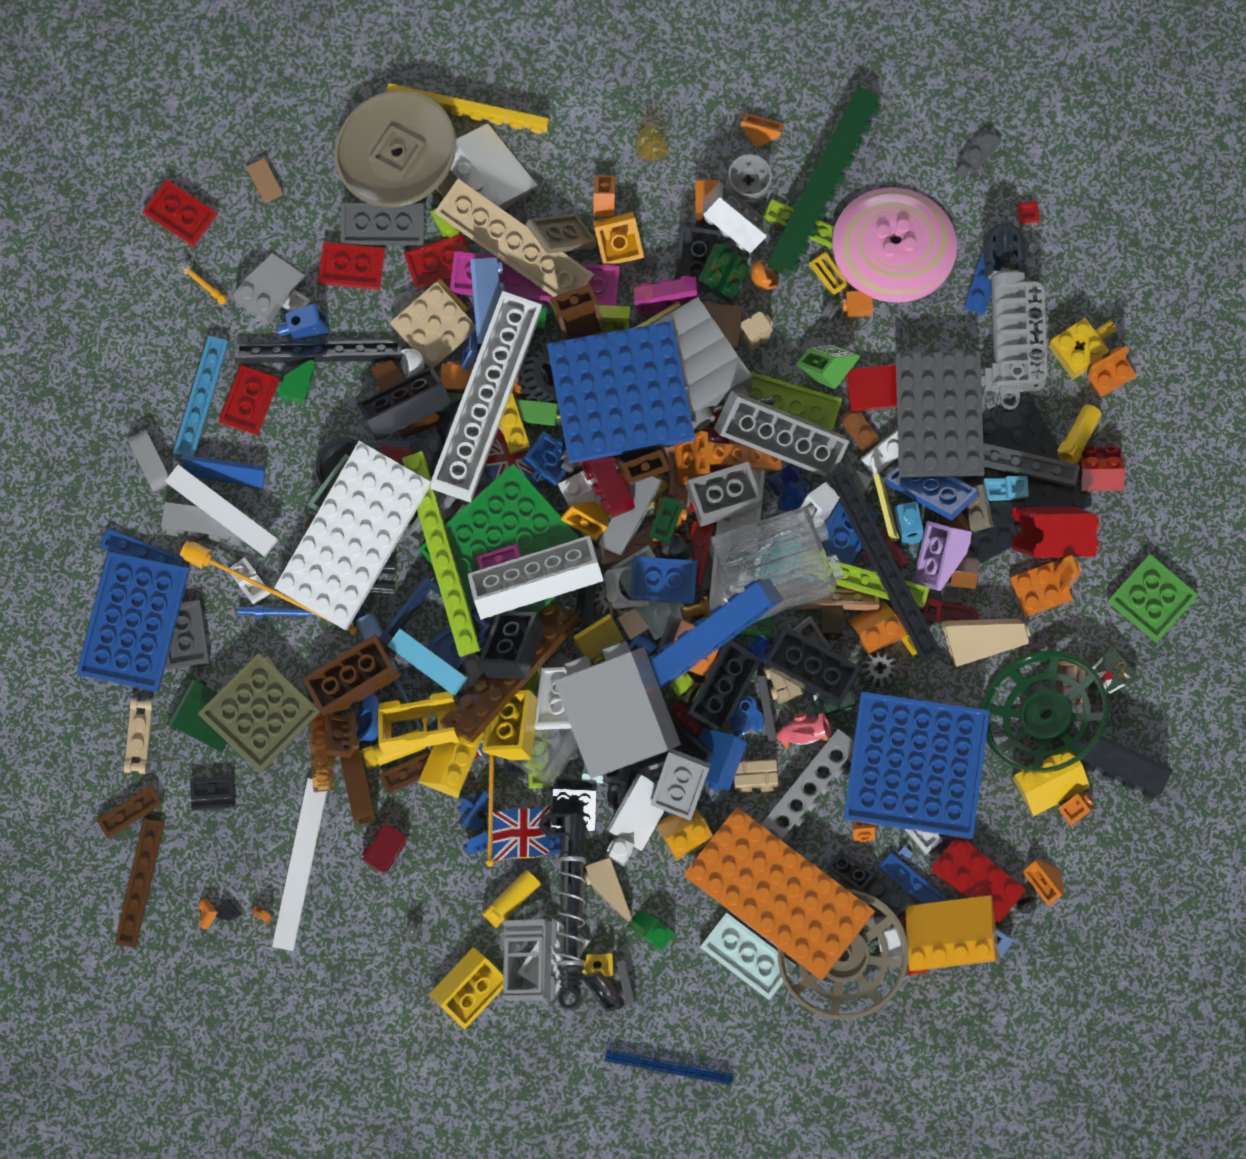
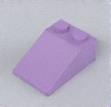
[913,521,972,591]

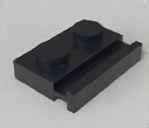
[410,433,444,479]
[190,776,235,811]

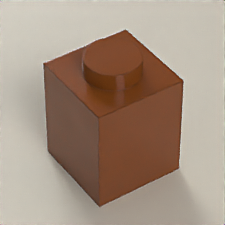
[950,557,979,589]

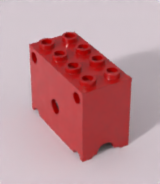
[1012,506,1100,558]

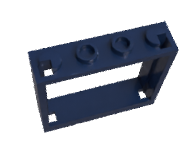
[379,577,492,674]

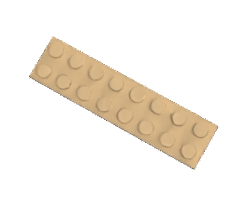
[434,179,594,297]

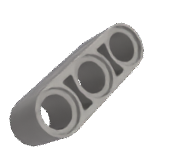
[127,430,169,492]

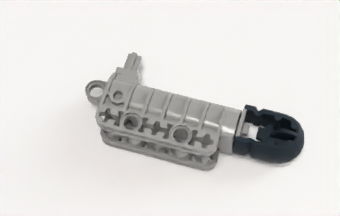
[981,223,1047,410]

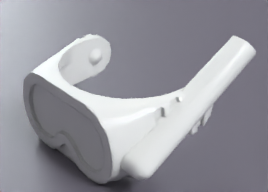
[604,566,649,609]

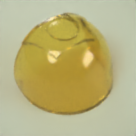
[635,125,669,162]

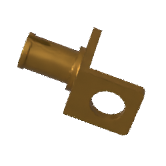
[680,596,712,620]

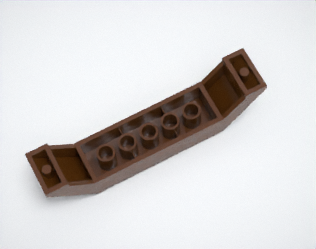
[551,284,669,485]

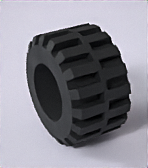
[517,348,557,403]

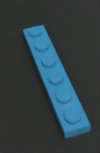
[173,336,229,457]

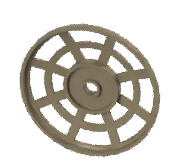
[777,889,908,1020]

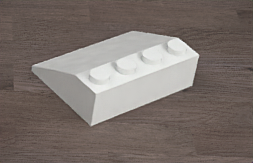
[449,123,538,210]

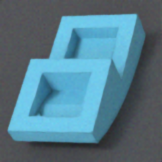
[982,476,1029,501]

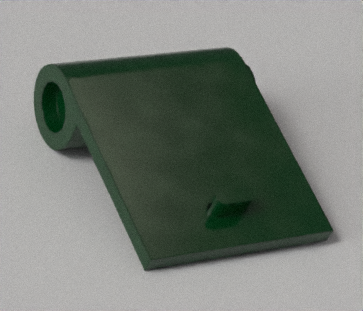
[166,678,227,753]

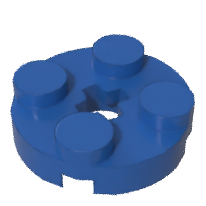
[462,831,488,856]

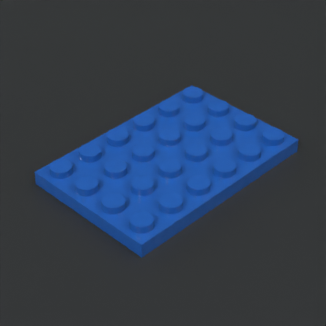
[76,552,190,692]

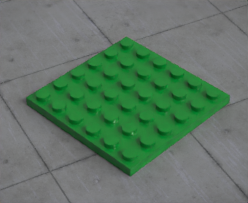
[418,464,598,626]

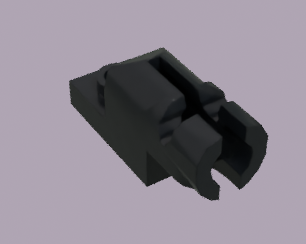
[603,764,633,809]

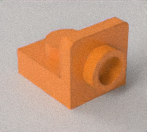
[1058,791,1096,826]
[852,821,875,842]

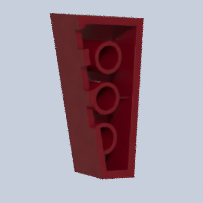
[577,456,635,518]

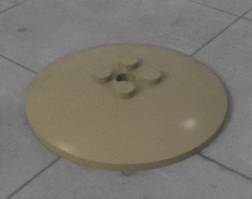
[335,90,456,208]

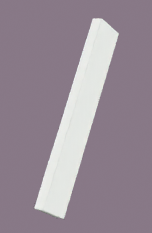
[165,465,278,557]

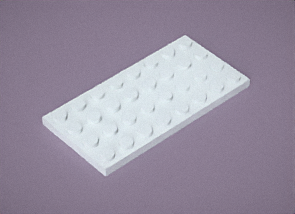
[274,441,431,630]

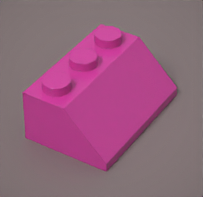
[634,275,701,317]

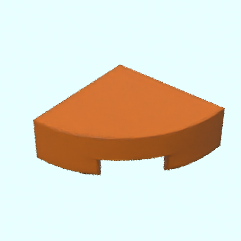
[198,899,218,930]
[251,906,273,925]

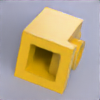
[582,954,613,978]

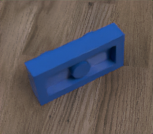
[461,332,481,371]

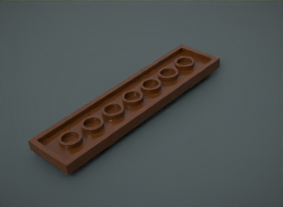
[440,601,581,743]

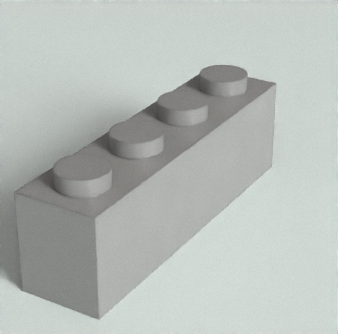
[597,476,662,558]
[161,502,251,544]

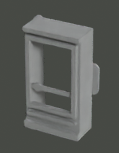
[502,920,557,1001]

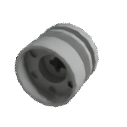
[725,154,772,206]

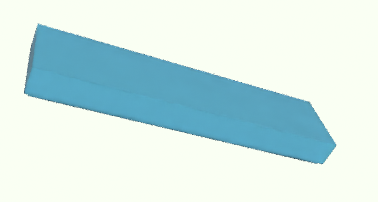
[388,629,467,695]

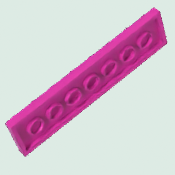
[450,251,620,306]

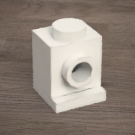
[605,837,634,867]

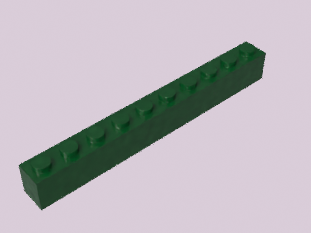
[768,86,882,277]

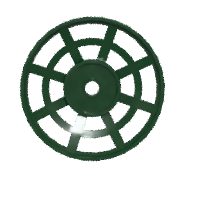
[982,650,1109,773]

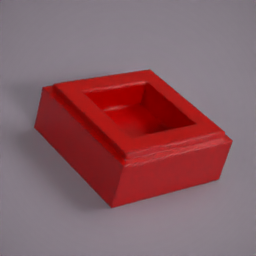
[1016,201,1040,225]

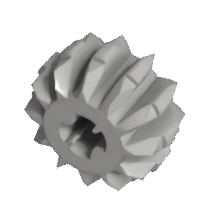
[593,584,629,618]
[861,651,898,688]

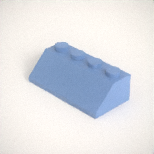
[470,258,505,344]

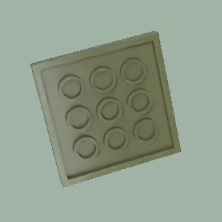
[198,653,320,773]

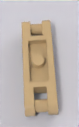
[124,697,153,774]

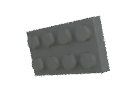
[341,203,425,246]

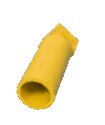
[1058,405,1102,464]
[360,729,426,770]
[482,870,541,928]

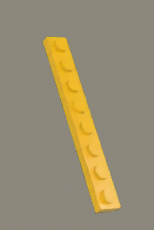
[386,83,549,134]

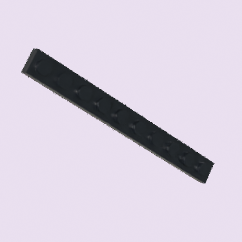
[826,465,942,663]

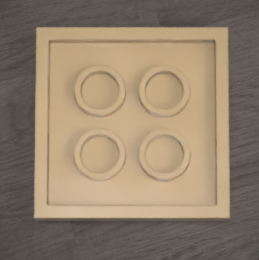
[390,282,476,368]

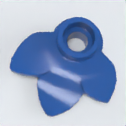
[729,695,764,737]

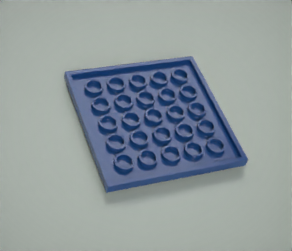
[547,321,695,464]
[843,692,990,839]

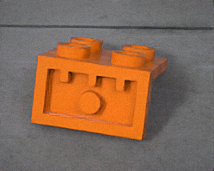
[1087,346,1137,398]

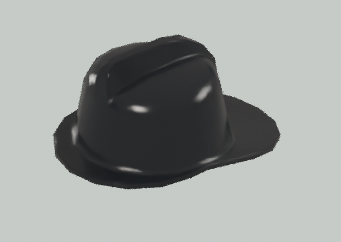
[659,531,693,561]

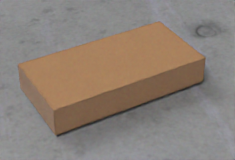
[246,158,283,204]

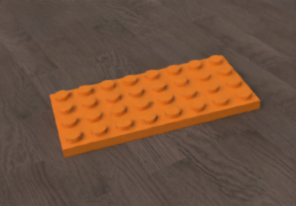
[684,807,875,981]

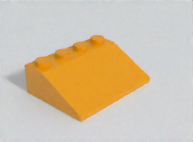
[906,895,1000,971]

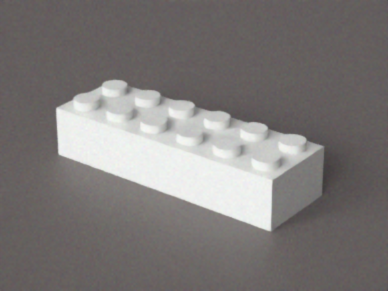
[468,535,604,619]

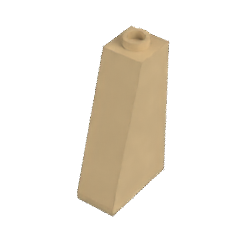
[941,619,1030,667]

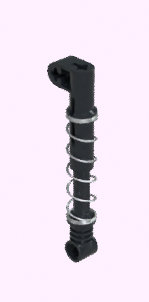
[539,814,586,1011]

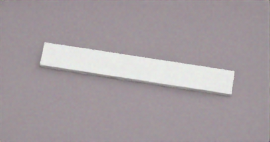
[272,778,329,951]

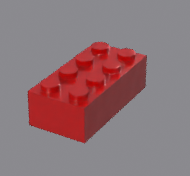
[930,837,1026,926]

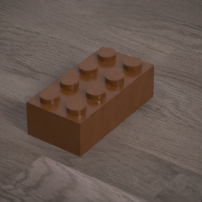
[303,634,402,717]

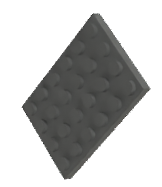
[896,352,984,477]

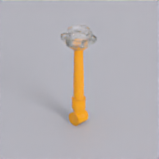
[176,259,228,304]

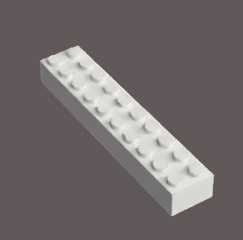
[431,291,542,503]

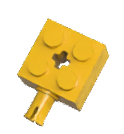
[1049,318,1117,380]

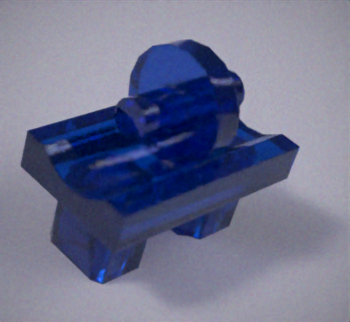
[777,479,810,515]

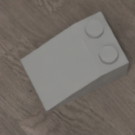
[233,253,306,325]

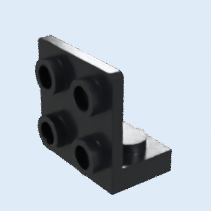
[552,779,597,831]

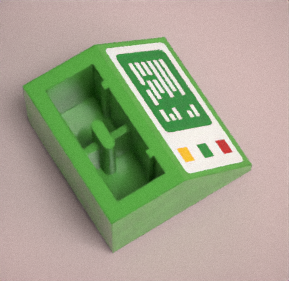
[797,345,860,389]

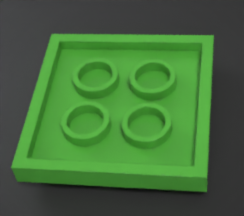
[1108,554,1199,643]

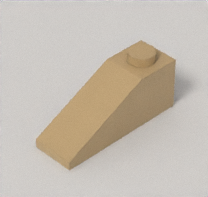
[583,858,632,922]

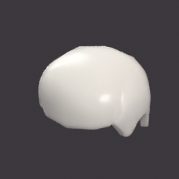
[401,348,425,378]

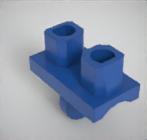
[457,791,496,830]

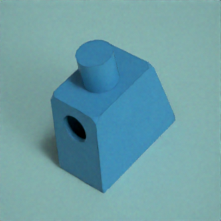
[893,501,923,546]

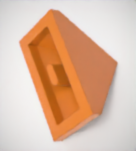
[741,113,785,147]
[1022,859,1064,906]

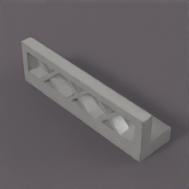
[405,490,464,546]

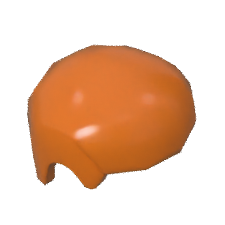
[751,259,779,291]

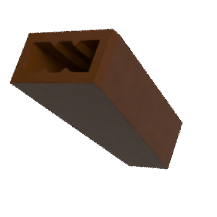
[372,360,439,439]
[340,745,377,826]

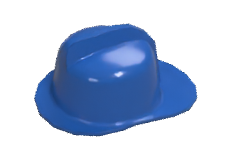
[356,694,379,743]

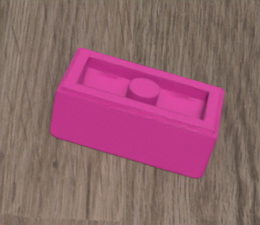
[476,544,521,570]

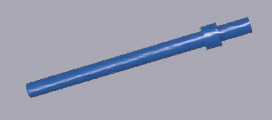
[238,605,366,618]

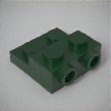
[698,243,750,302]

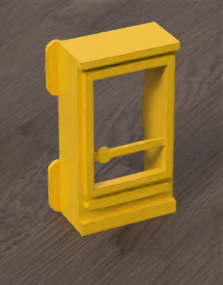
[378,691,459,755]

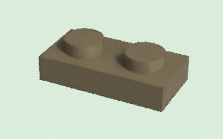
[966,485,993,532]

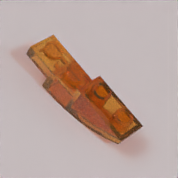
[308,713,335,793]

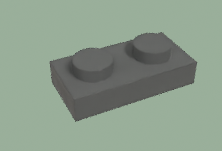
[613,960,635,1007]

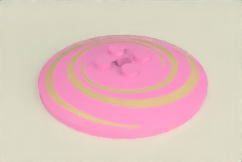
[832,188,957,303]

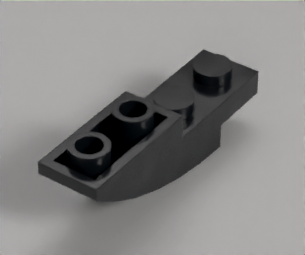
[828,850,912,919]

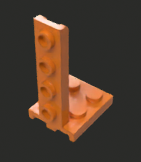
[674,431,782,486]
[1010,555,1081,618]

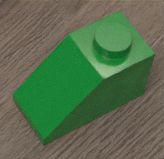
[278,360,316,405]
[628,909,675,953]

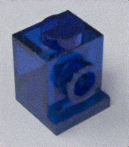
[748,636,774,667]

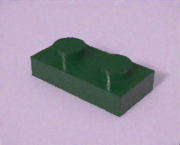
[649,496,684,544]

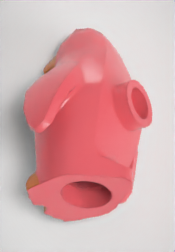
[776,712,832,749]

